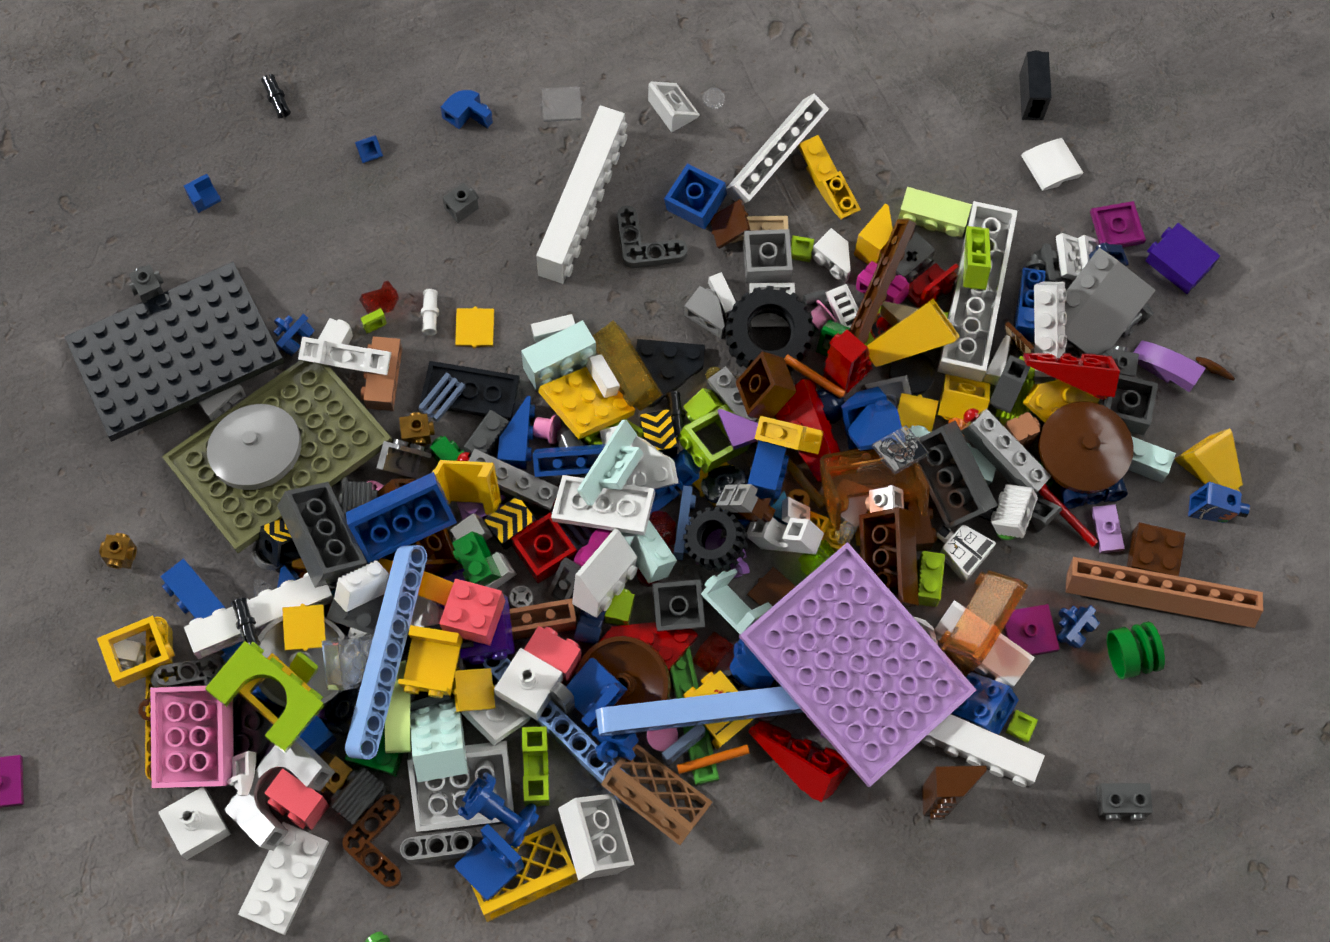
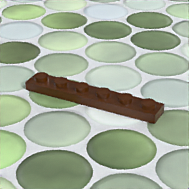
[849,219,916,344]

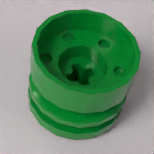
[1106,621,1165,680]

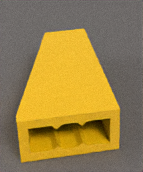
[866,298,960,367]

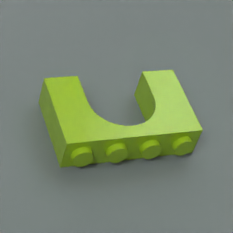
[205,641,324,753]

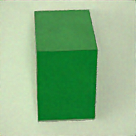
[816,320,850,357]

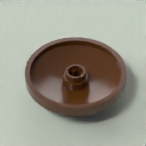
[1038,401,1133,494]
[575,636,671,728]

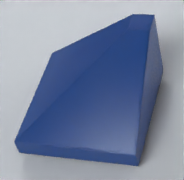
[355,135,383,163]

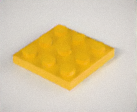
[539,367,636,440]

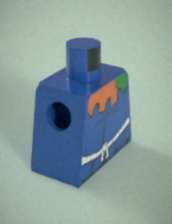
[1188,482,1250,523]

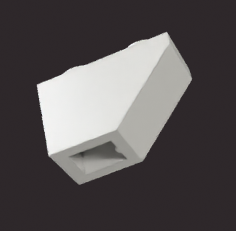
[812,228,851,283]

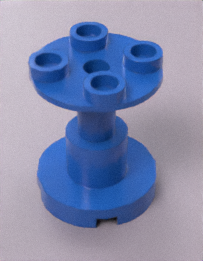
[458,772,539,848]

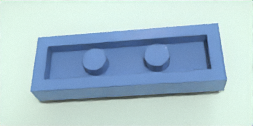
[674,485,696,560]

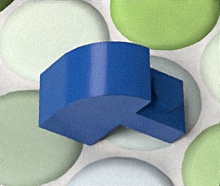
[441,90,493,129]
[729,639,775,689]

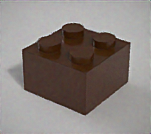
[736,351,797,419]
[1127,522,1186,576]

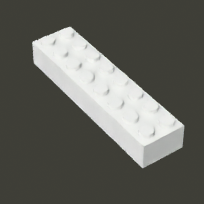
[536,105,627,284]
[937,201,1017,382]

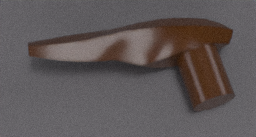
[1196,357,1235,381]

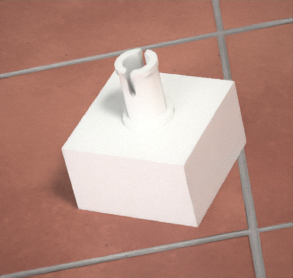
[494,648,563,720]
[158,787,231,860]

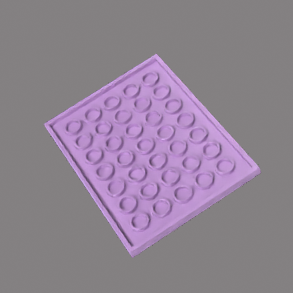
[739,542,976,787]

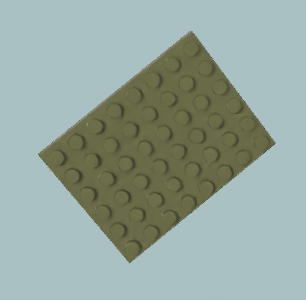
[162,360,393,553]

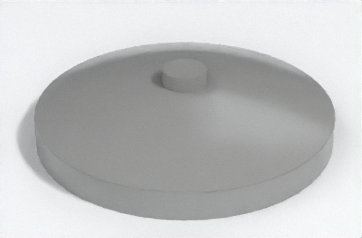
[207,404,302,490]
[258,616,351,708]

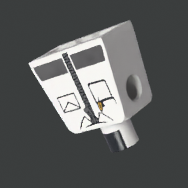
[937,525,996,582]

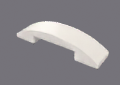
[298,337,392,375]

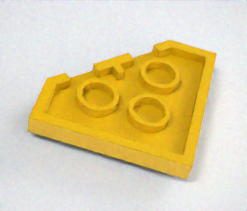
[1023,379,1100,422]

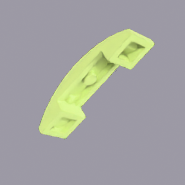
[385,661,411,753]

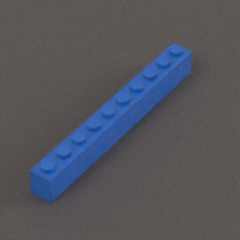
[160,558,336,755]

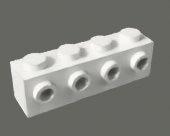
[1034,282,1067,377]

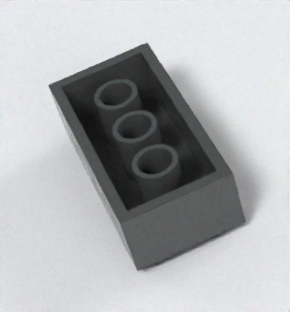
[277,482,367,588]

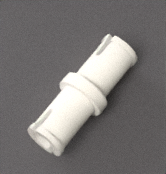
[421,289,439,336]

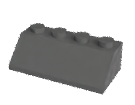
[906,420,997,529]

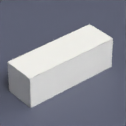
[708,272,736,318]
[531,314,575,342]
[586,354,620,398]

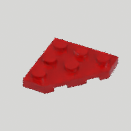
[599,622,698,671]

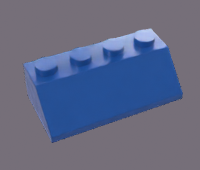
[346,472,457,563]

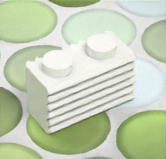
[991,484,1038,538]
[334,560,389,612]

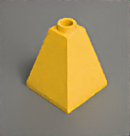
[1174,428,1243,491]

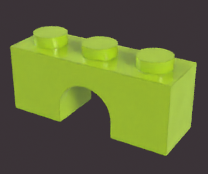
[522,726,550,807]

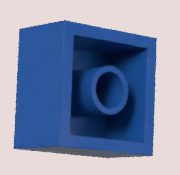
[664,163,727,230]
[748,440,789,506]

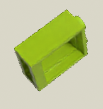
[678,404,750,474]

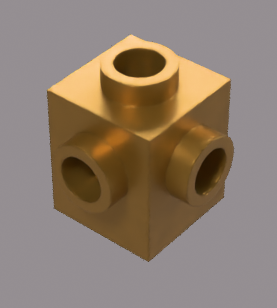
[399,412,435,447]
[99,533,137,569]
[320,751,352,793]

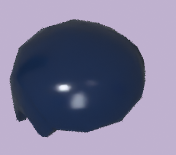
[816,388,845,424]

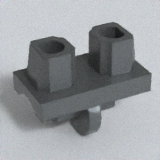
[1026,243,1063,282]

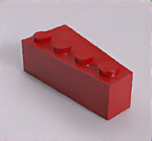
[823,329,873,397]
[775,379,847,482]

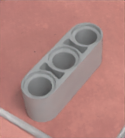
[400,831,474,864]

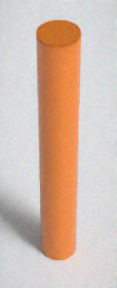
[784,355,845,398]
[677,744,750,774]

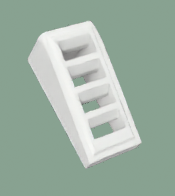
[825,284,858,328]
[983,335,1011,385]

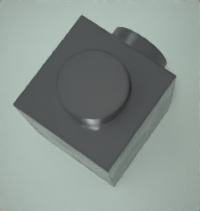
[443,183,479,223]

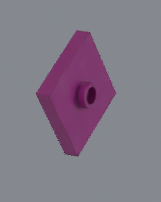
[1090,201,1146,247]
[1001,604,1060,656]
[0,755,24,808]

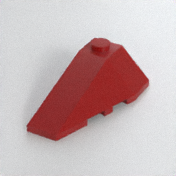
[1023,353,1120,399]
[749,721,851,803]

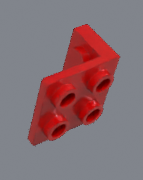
[907,263,959,308]

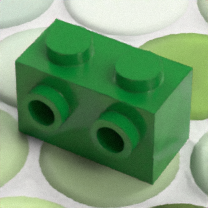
[452,531,502,586]

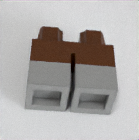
[716,484,776,522]

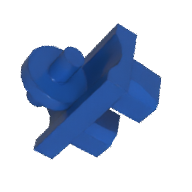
[273,314,315,356]
[1057,605,1100,648]
[592,728,639,763]

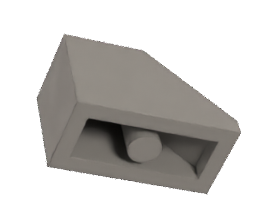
[684,286,725,339]

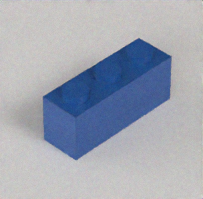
[533,444,606,477]

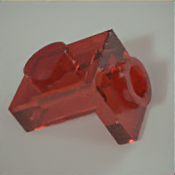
[359,281,399,314]
[649,511,676,545]
[693,631,734,673]

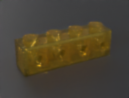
[592,320,663,411]

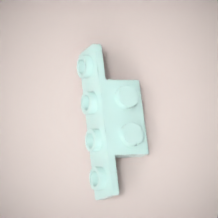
[577,420,644,505]

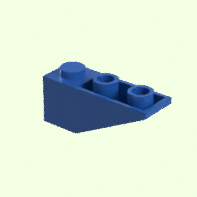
[1014,267,1045,342]
[497,396,536,469]

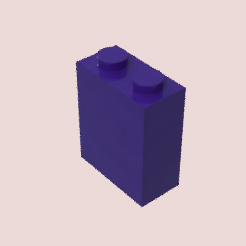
[1145,223,1220,294]
[460,594,515,665]

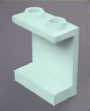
[701,569,773,634]

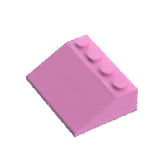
[150,686,234,788]

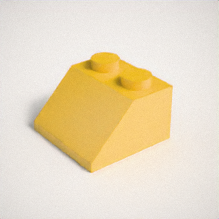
[854,203,893,265]
[938,374,990,420]

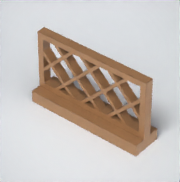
[601,744,713,845]

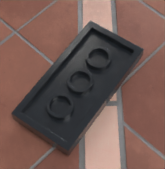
[420,361,520,421]

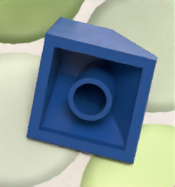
[841,386,887,449]
[847,400,905,451]

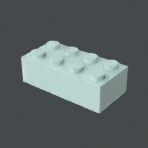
[410,698,468,782]

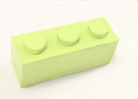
[898,187,972,237]

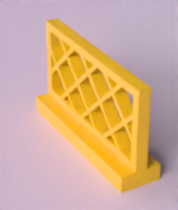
[471,824,579,922]

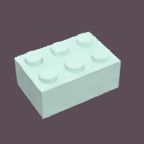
[521,320,596,391]

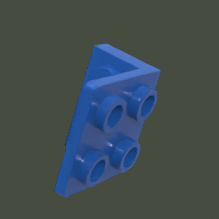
[566,658,628,727]
[951,672,1019,735]
[455,824,525,901]

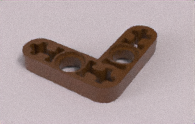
[342,794,402,889]

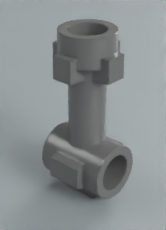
[1121,303,1154,338]

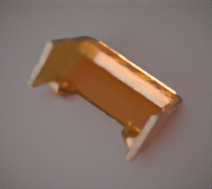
[820,444,930,531]
[939,570,1028,677]

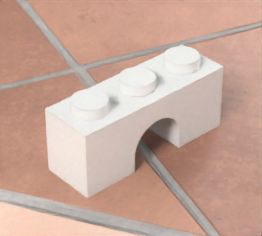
[450,513,517,589]
[747,518,824,554]

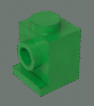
[430,436,464,463]

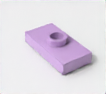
[1091,504,1125,554]

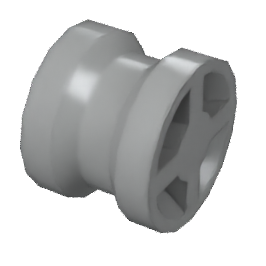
[509,586,534,608]

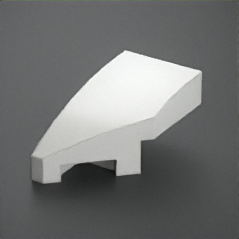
[227,751,256,797]

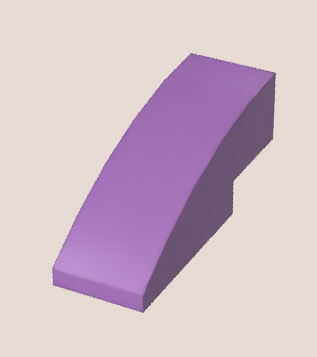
[1133,340,1206,392]

